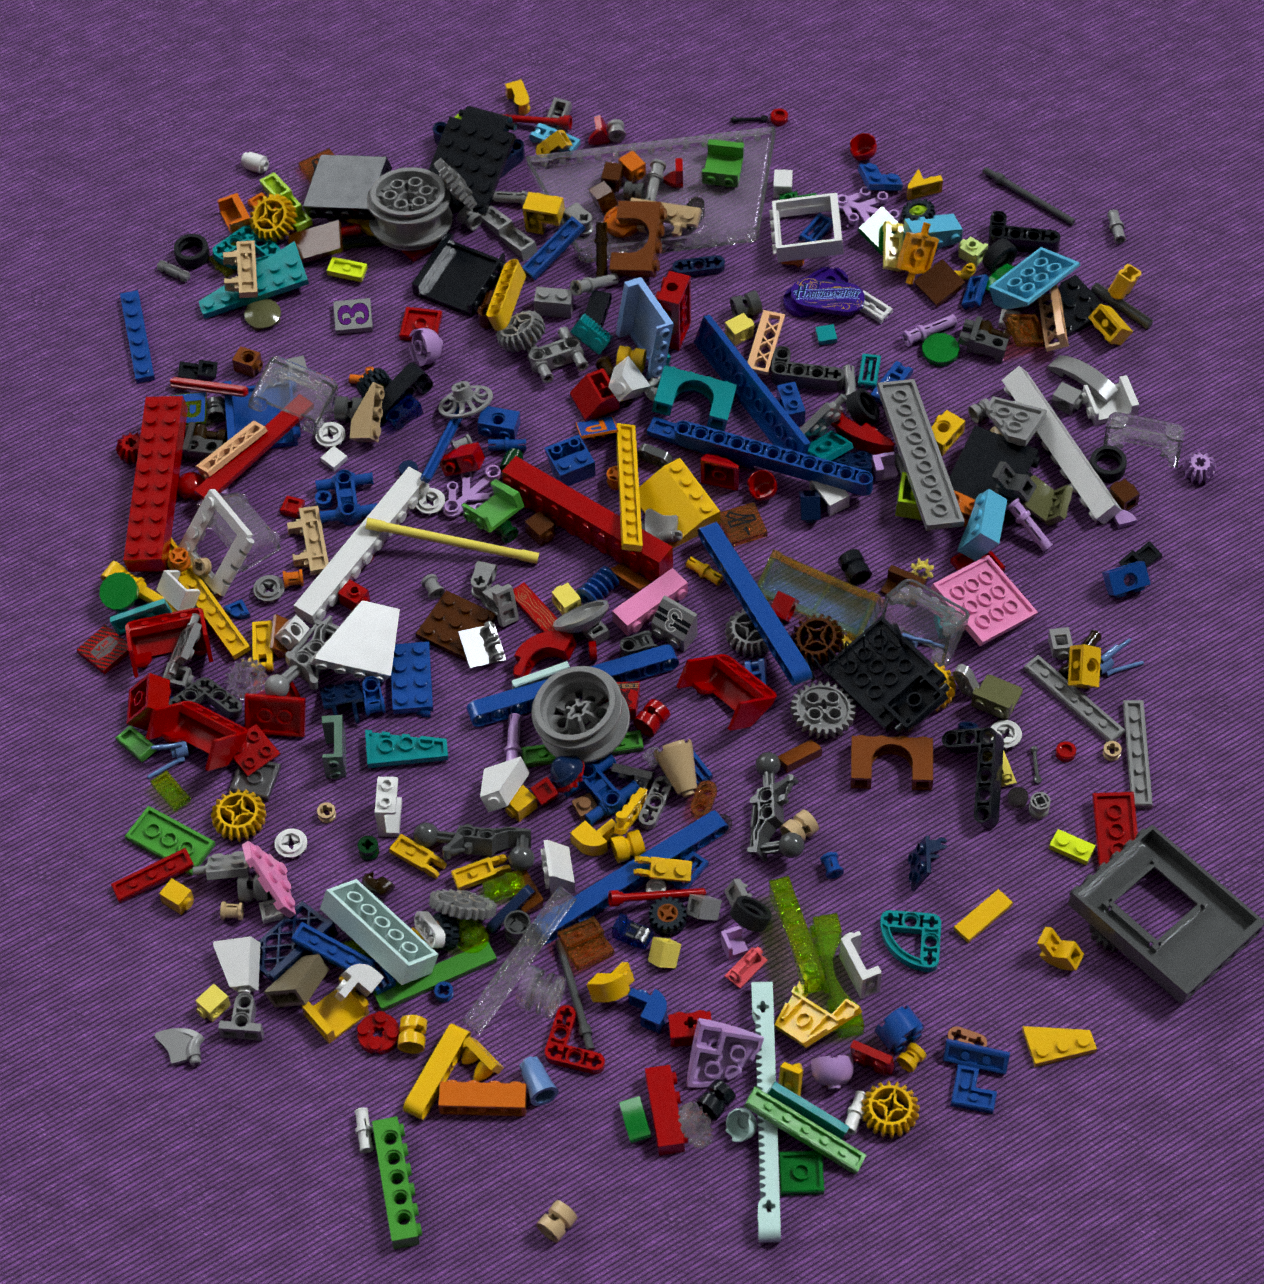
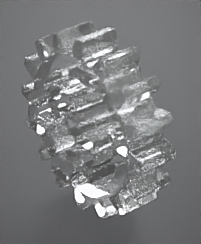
[224,657,268,700]
[678,1101,714,1149]

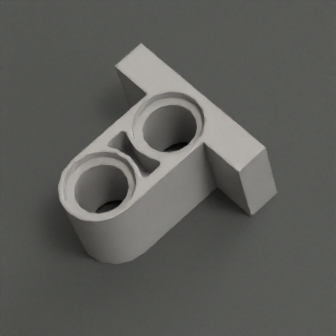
[480,584,519,627]
[218,993,264,1041]

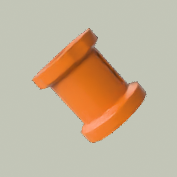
[283,569,304,588]

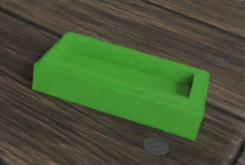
[115,725,157,762]

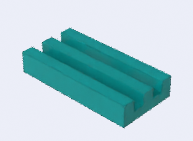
[858,353,881,389]

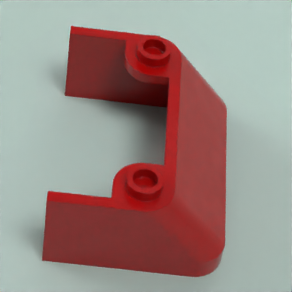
[125,608,213,678]
[676,654,777,731]
[146,701,248,771]

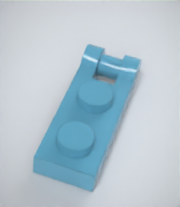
[529,123,581,156]

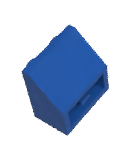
[544,434,596,486]

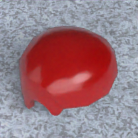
[850,133,877,161]
[747,470,777,501]
[177,472,205,501]

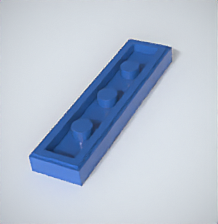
[522,216,586,280]
[291,922,375,970]

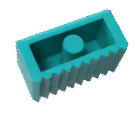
[570,314,613,355]

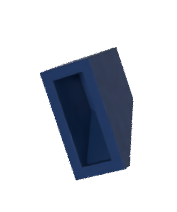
[799,490,821,523]

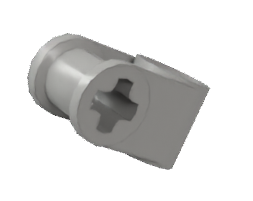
[562,202,594,236]
[471,561,497,599]

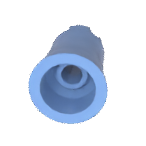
[519,1056,559,1106]

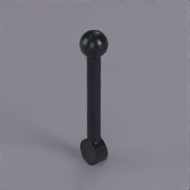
[731,115,768,123]

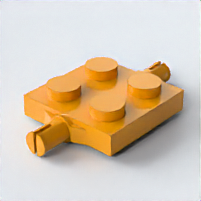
[896,222,939,285]

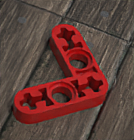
[545,1005,605,1074]

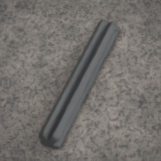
[1091,282,1153,329]

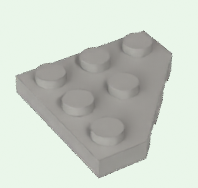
[986,396,1047,446]

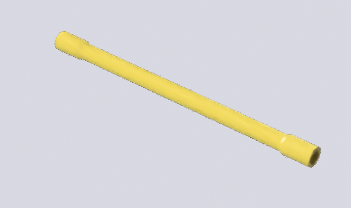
[365,518,539,564]

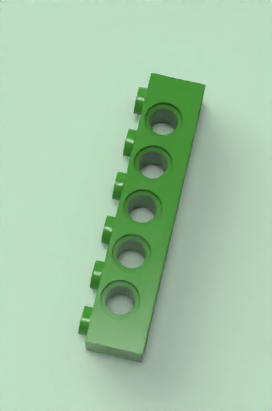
[372,1116,423,1249]

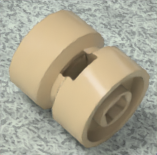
[780,809,819,841]
[536,1200,578,1243]

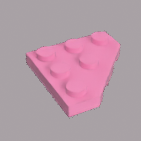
[242,841,296,918]

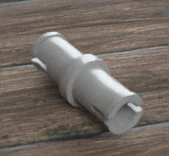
[1107,210,1126,244]

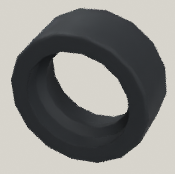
[174,233,210,269]
[982,238,1018,274]
[846,388,880,426]
[1090,445,1127,483]
[730,896,772,932]

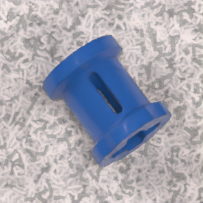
[820,852,844,879]

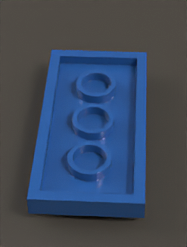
[391,641,433,714]

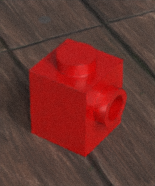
[338,579,370,611]

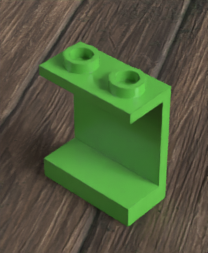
[702,139,744,187]
[461,479,525,533]

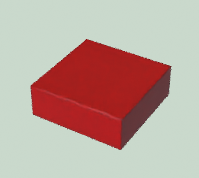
[280,495,305,519]

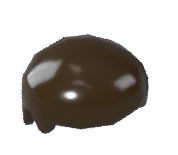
[362,872,395,899]

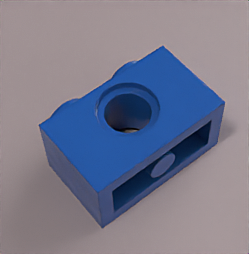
[777,382,805,426]
[477,406,521,439]
[1102,561,1151,598]

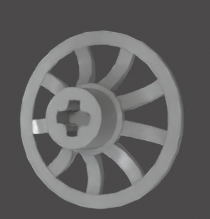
[438,381,493,419]

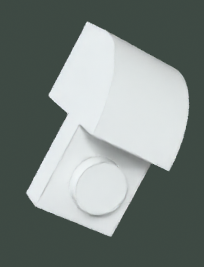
[334,964,384,1002]

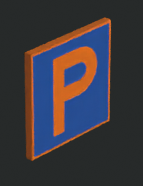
[575,416,618,439]

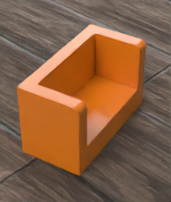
[217,193,251,234]

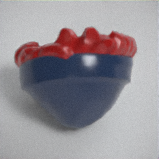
[550,755,585,793]

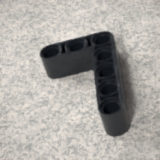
[942,727,1004,829]

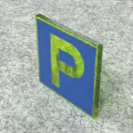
[170,392,207,425]

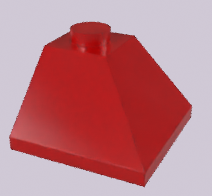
[701,454,739,491]

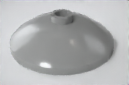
[553,600,609,634]

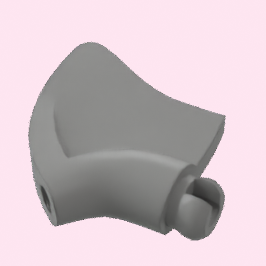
[645,509,683,543]
[155,1028,205,1067]

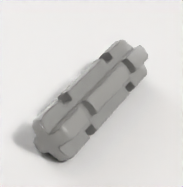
[157,260,190,282]

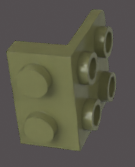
[1022,475,1073,526]
[971,674,1023,720]

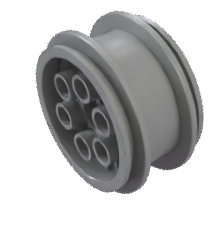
[367,167,453,251]
[532,666,630,764]

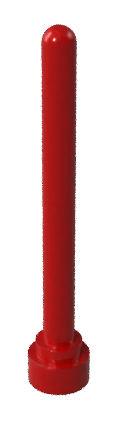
[502,114,573,130]
[608,888,706,907]

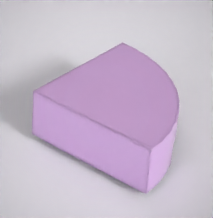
[1113,510,1137,529]

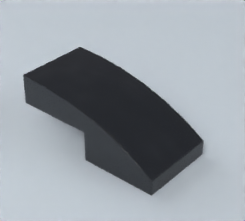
[178,360,218,381]
[1118,541,1163,569]

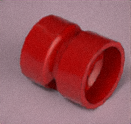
[633,699,670,737]

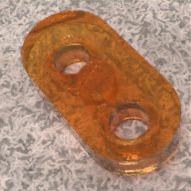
[691,781,717,819]

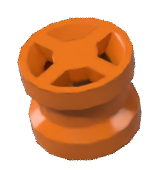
[606,466,619,490]
[169,547,191,572]

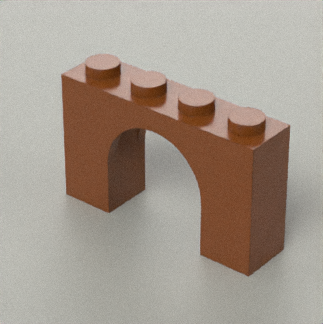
[609,201,667,277]
[851,735,933,790]

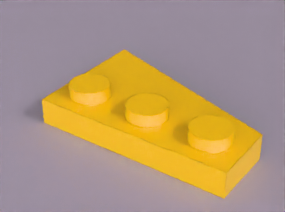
[1022,1026,1097,1067]

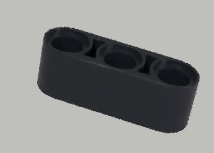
[585,290,612,328]

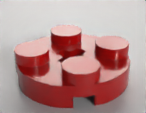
[357,1011,400,1055]

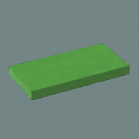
[125,806,216,876]

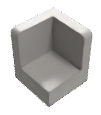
[686,894,722,921]

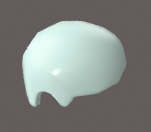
[726,1108,757,1142]

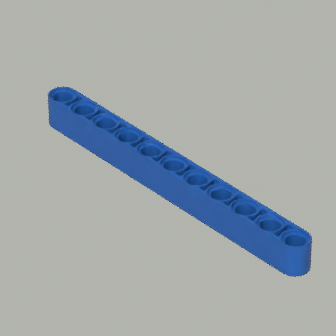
[674,421,873,496]
[698,522,812,686]
[466,644,679,727]
[532,810,729,944]

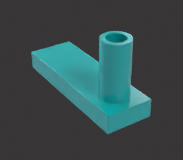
[110,598,172,635]

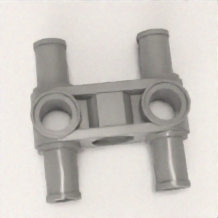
[526,327,589,383]

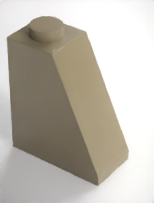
[264,954,329,1007]

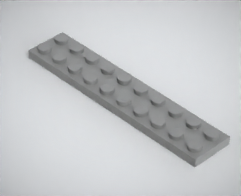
[877,379,965,531]

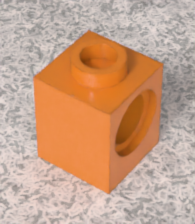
[618,150,646,183]

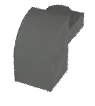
[992,461,1037,502]

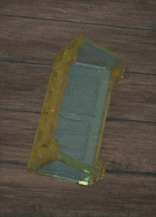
[757,549,886,640]

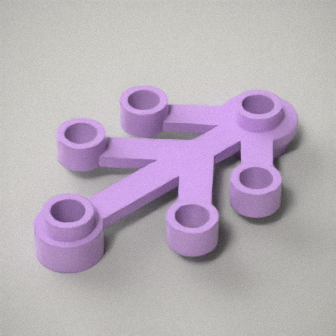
[837,187,901,225]
[443,465,501,518]

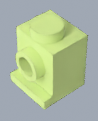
[958,236,988,267]

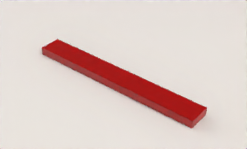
[194,395,314,500]

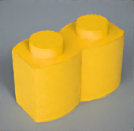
[1108,264,1141,299]

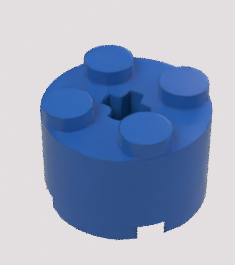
[874,1005,924,1055]

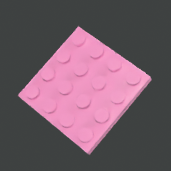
[931,555,1038,646]

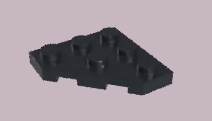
[1053,275,1104,338]

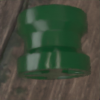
[494,519,519,544]
[358,835,379,861]

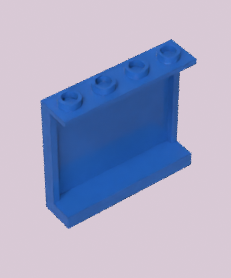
[224,374,301,449]

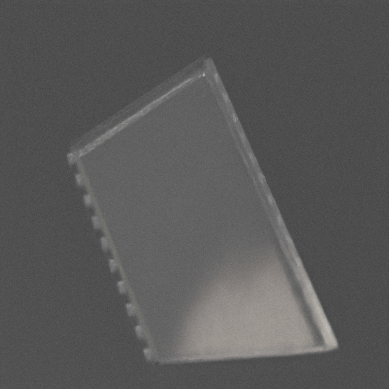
[526,126,776,263]

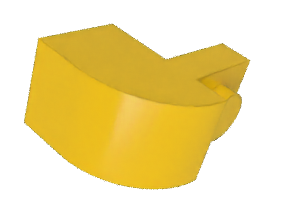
[570,818,617,856]
[1037,927,1084,971]
[587,962,634,1003]

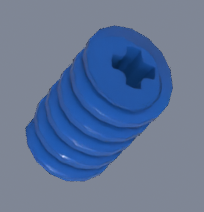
[576,566,620,604]

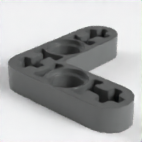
[169,677,242,719]

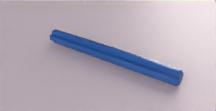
[420,407,462,484]

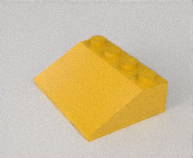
[639,458,720,548]

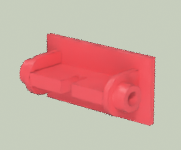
[724,947,768,989]

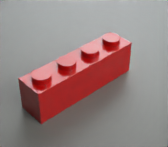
[645,1064,688,1156]

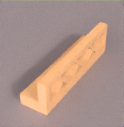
[1038,284,1069,352]
[747,310,785,376]
[196,420,268,480]

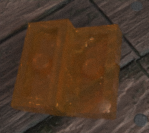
[557,916,614,971]

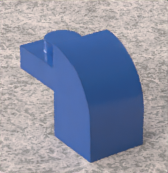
[628,988,667,1034]

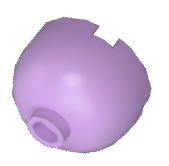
[409,328,443,366]
[811,1055,854,1090]

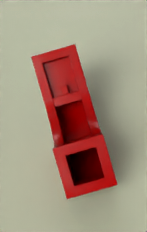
[513,631,577,679]

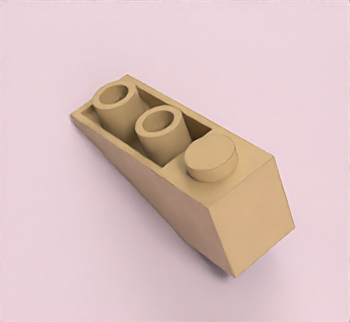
[350,382,385,442]

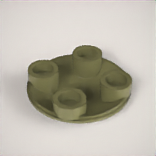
[244,299,281,331]

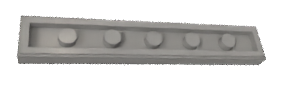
[1024,655,1125,742]
[1123,700,1153,809]

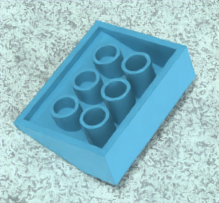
[989,247,1081,310]

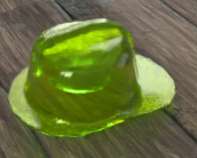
[456,918,489,953]

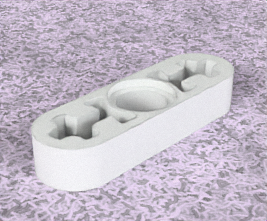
[414,911,445,948]

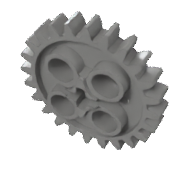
[434,158,478,210]
[790,681,856,739]
[429,889,497,920]

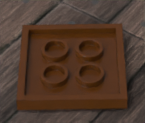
[415,590,497,662]

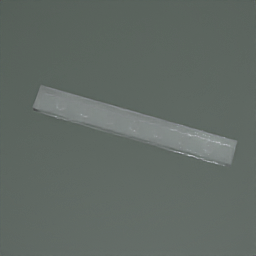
[462,886,576,1034]

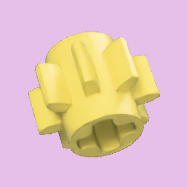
[910,558,934,579]

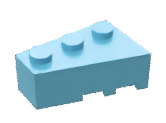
[903,214,963,250]
[957,489,1007,561]

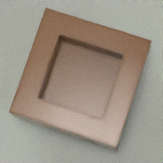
[572,793,597,820]

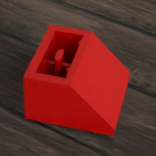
[570,368,620,422]

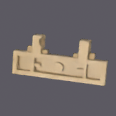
[630,198,702,238]
[223,240,258,298]
[287,506,329,575]

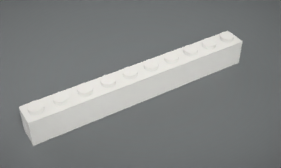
[1002,366,1122,524]
[294,467,429,625]

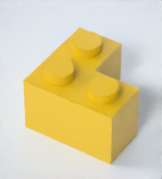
[522,192,565,235]

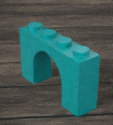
[652,365,737,431]

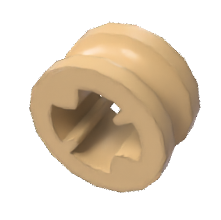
[192,558,212,576]
[1102,741,1122,761]
[317,802,336,823]

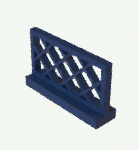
[259,901,338,983]

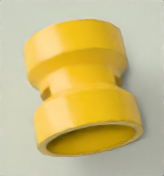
[896,1042,927,1073]

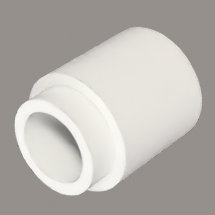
[241,152,269,174]

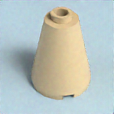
[653,739,697,798]

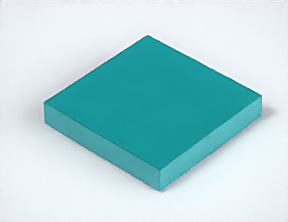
[807,431,854,461]

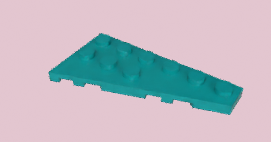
[198,241,309,319]

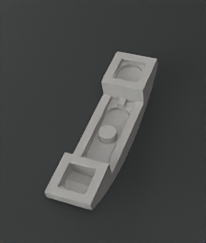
[1047,355,1118,403]

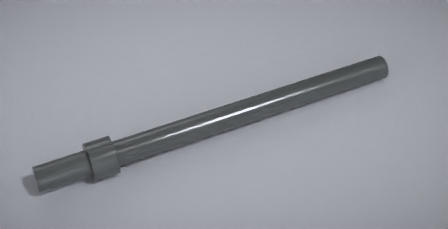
[982,167,1075,226]
[555,939,595,1051]

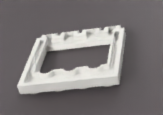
[178,489,254,596]

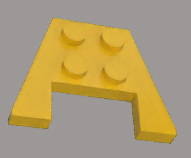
[774,971,862,1048]

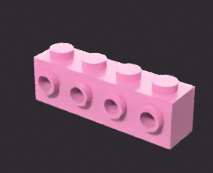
[612,568,688,636]

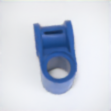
[362,676,386,716]

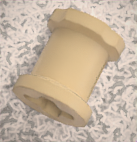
[220,901,244,920]

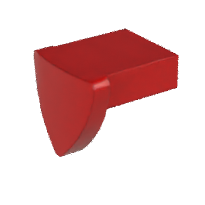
[588,115,610,145]
[663,158,683,188]

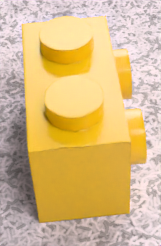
[1088,304,1133,345]

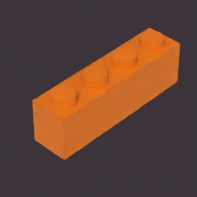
[438,1080,527,1116]

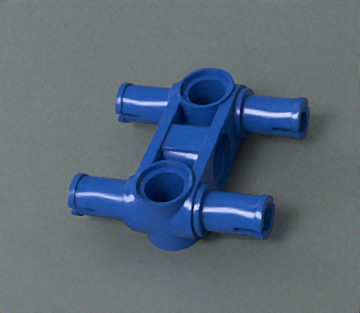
[315,470,377,525]
[563,754,640,825]

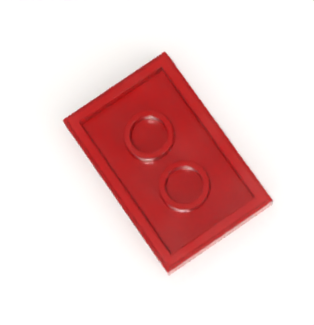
[245,693,305,737]

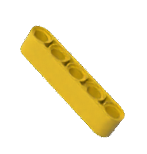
[486,259,526,331]
[403,1023,471,1120]

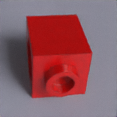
[771,591,799,623]
[531,777,559,806]

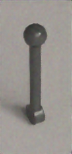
[1030,746,1042,785]

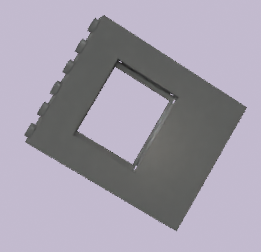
[1068,825,1264,1005]

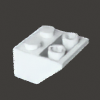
[540,840,575,896]

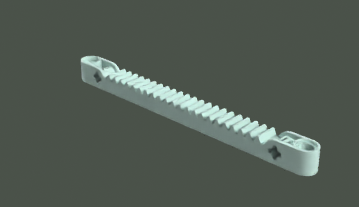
[751,982,781,1243]

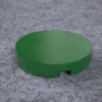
[922,333,959,366]
[99,572,139,611]

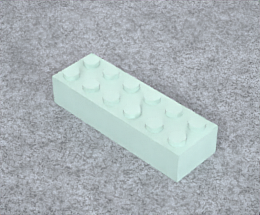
[320,879,439,985]

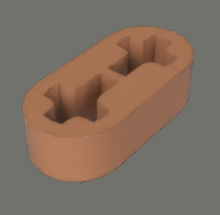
[947,1026,987,1047]

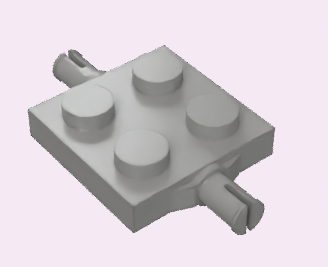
[800,394,847,438]
[168,613,202,676]
[193,851,254,880]

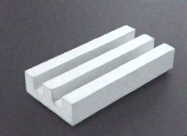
[860,290,893,324]

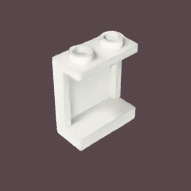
[1081,375,1139,425]
[375,777,402,837]
[839,931,882,999]

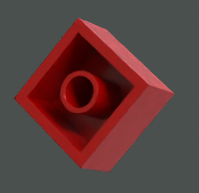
[127,673,171,731]

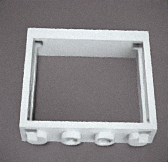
[769,193,844,262]

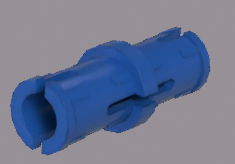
[488,437,526,452]

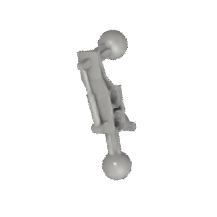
[264,615,339,696]

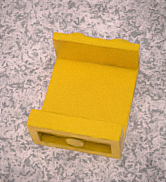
[301,976,369,1044]

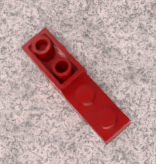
[830,412,895,455]

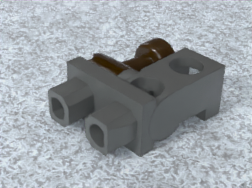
[958,316,1012,363]
[182,422,228,461]

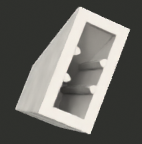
[608,356,650,402]
[480,756,529,812]
[213,936,260,994]

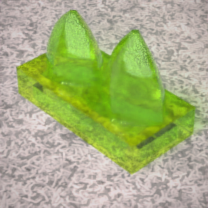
[482,870,526,902]

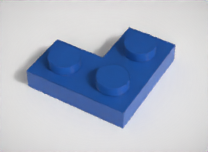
[858,163,903,191]

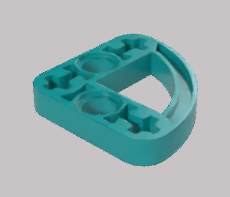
[213,225,280,270]
[880,910,941,972]

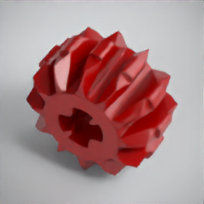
[116,432,140,464]

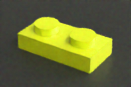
[327,257,368,282]
[1049,829,1096,866]

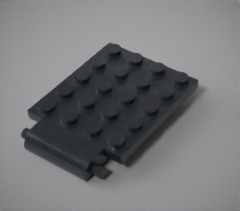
[429,105,517,216]
[823,616,950,734]

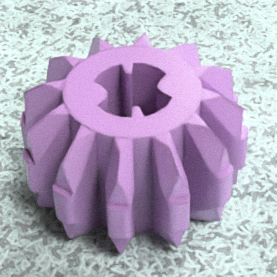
[1183,451,1216,485]

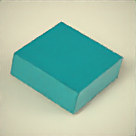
[815,324,837,345]

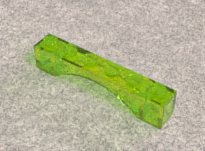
[769,876,825,995]
[809,913,864,1038]

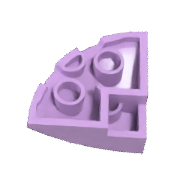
[686,1018,764,1088]

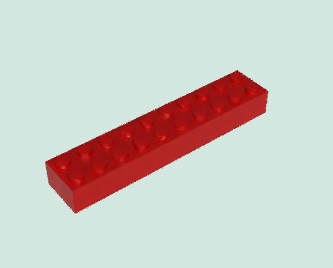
[123,396,188,572]
[502,456,673,582]

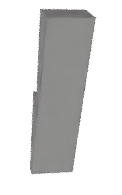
[480,205,537,262]

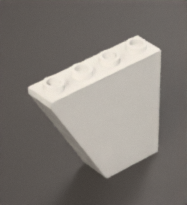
[309,600,400,682]

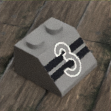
[651,596,698,652]

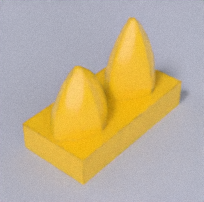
[462,1036,504,1081]
[778,1062,803,1096]

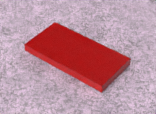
[1092,792,1138,866]

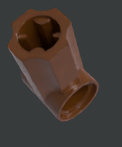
[478,291,494,329]

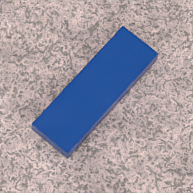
[943,1038,1010,1075]

